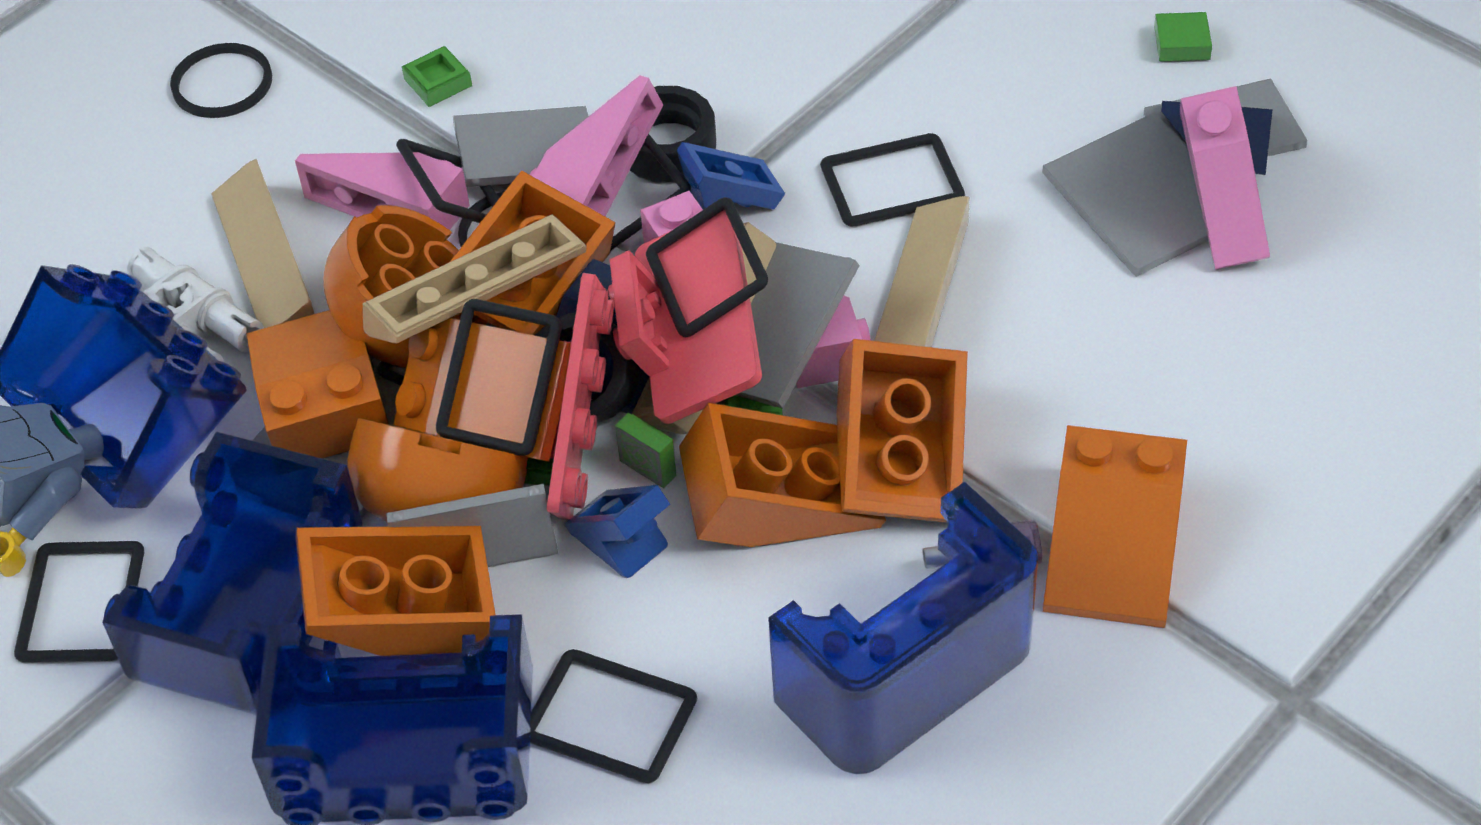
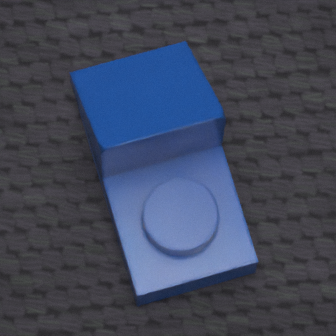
[677,142,785,210]
[564,485,671,578]

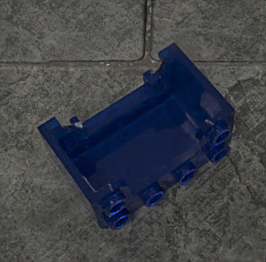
[102,432,363,716]
[768,482,1038,774]
[251,614,533,825]

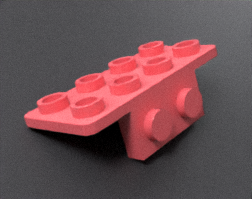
[608,209,762,424]
[547,273,614,520]

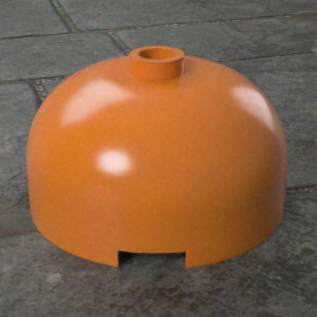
[323,205,488,368]
[347,418,528,522]

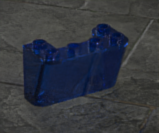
[0,264,247,508]

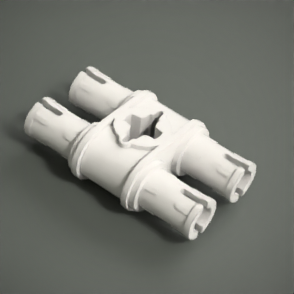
[86,247,264,386]

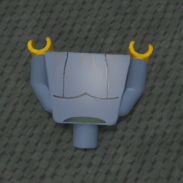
[0,403,104,577]

